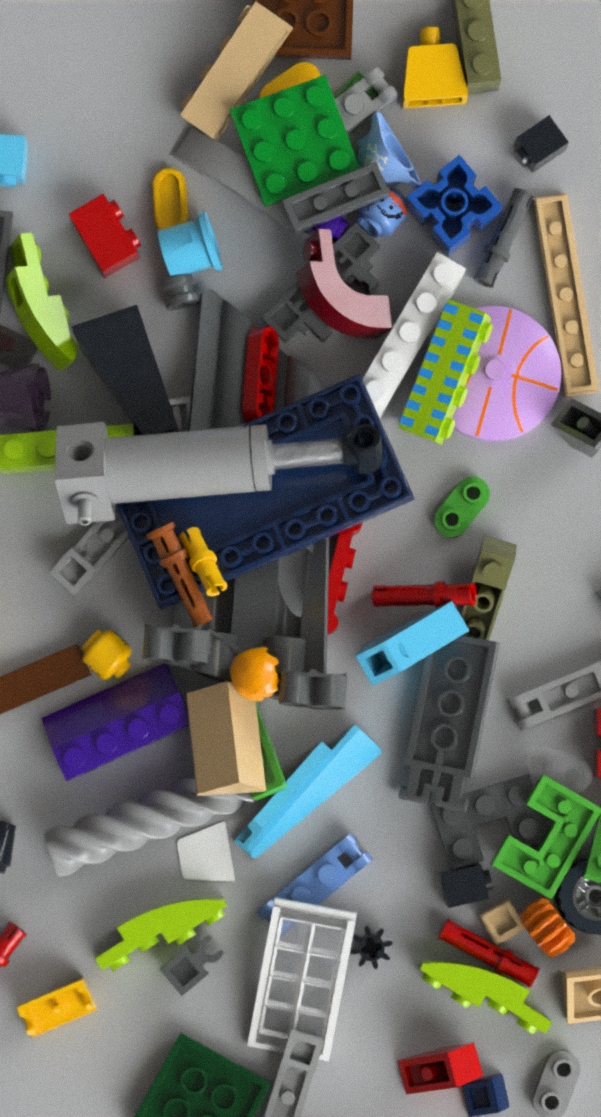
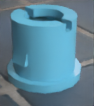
[157,211,223,277]

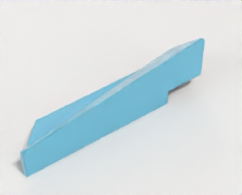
[234,724,382,858]

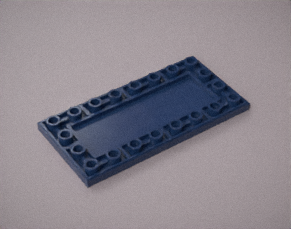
[116,374,415,610]

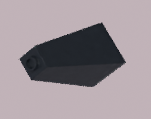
[71,305,179,435]

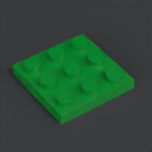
[229,75,360,207]

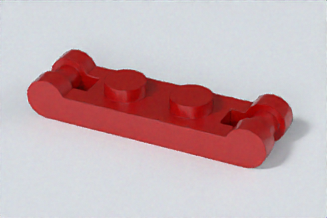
[327,523,362,634]

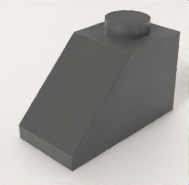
[551,398,601,458]

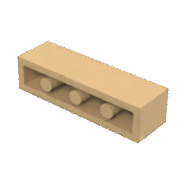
[180,1,293,141]

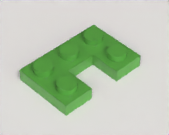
[490,774,601,900]

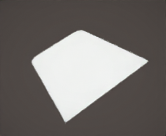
[177,821,235,882]

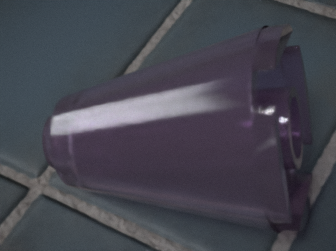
[0,364,51,432]

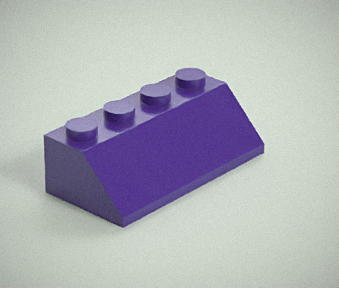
[41,663,189,781]

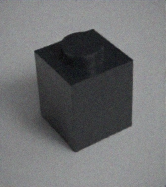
[513,115,569,173]
[439,864,493,908]

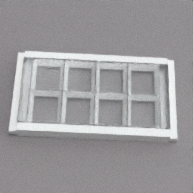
[247,897,357,1061]

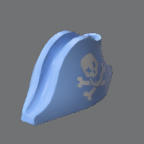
[357,111,422,188]

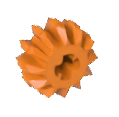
[520,897,575,958]

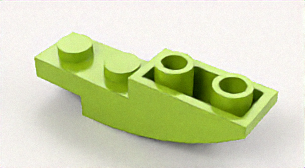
[5,232,77,371]
[95,898,228,971]
[418,961,552,1034]

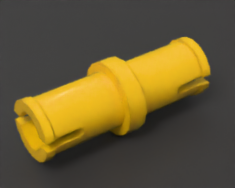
[179,527,228,596]

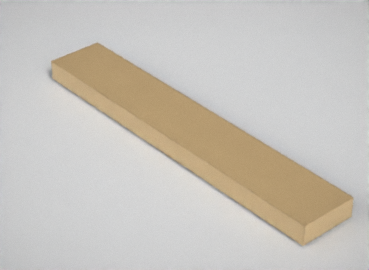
[533,193,599,398]

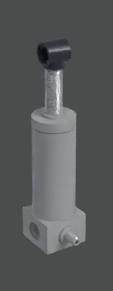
[55,422,383,526]

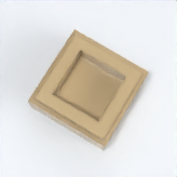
[479,898,525,945]

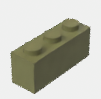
[451,0,501,95]

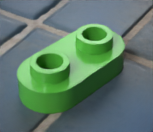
[434,477,490,538]

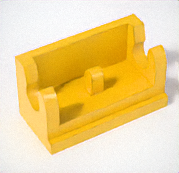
[16,977,97,1037]

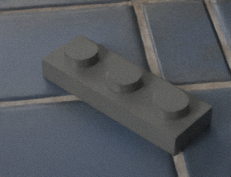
[282,162,390,235]

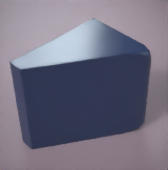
[462,1074,509,1117]

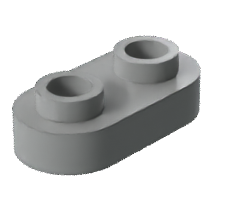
[532,1050,580,1117]

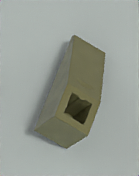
[460,535,517,640]

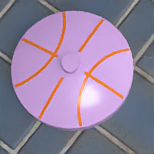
[452,306,562,442]

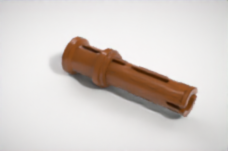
[145,522,214,627]

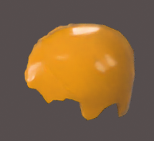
[230,646,280,701]

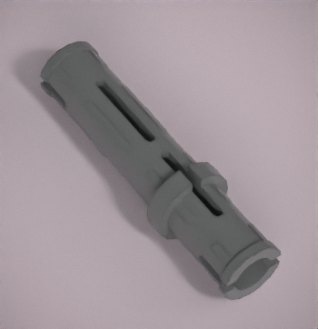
[473,188,534,288]

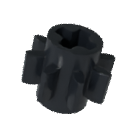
[350,925,393,969]

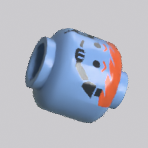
[358,188,407,238]

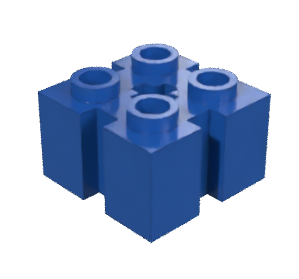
[405,154,503,257]

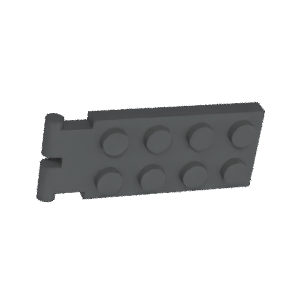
[399,635,500,812]

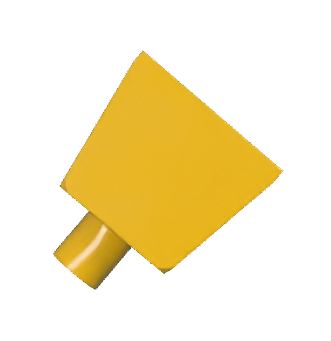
[402,27,468,109]

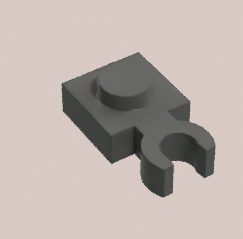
[160,935,224,996]

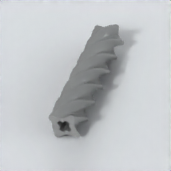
[44,777,254,877]

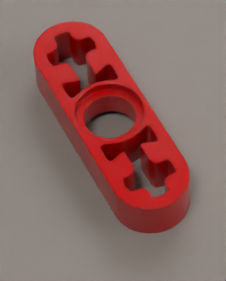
[242,326,279,423]

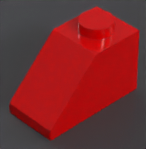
[397,1042,483,1095]

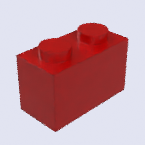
[69,194,141,278]

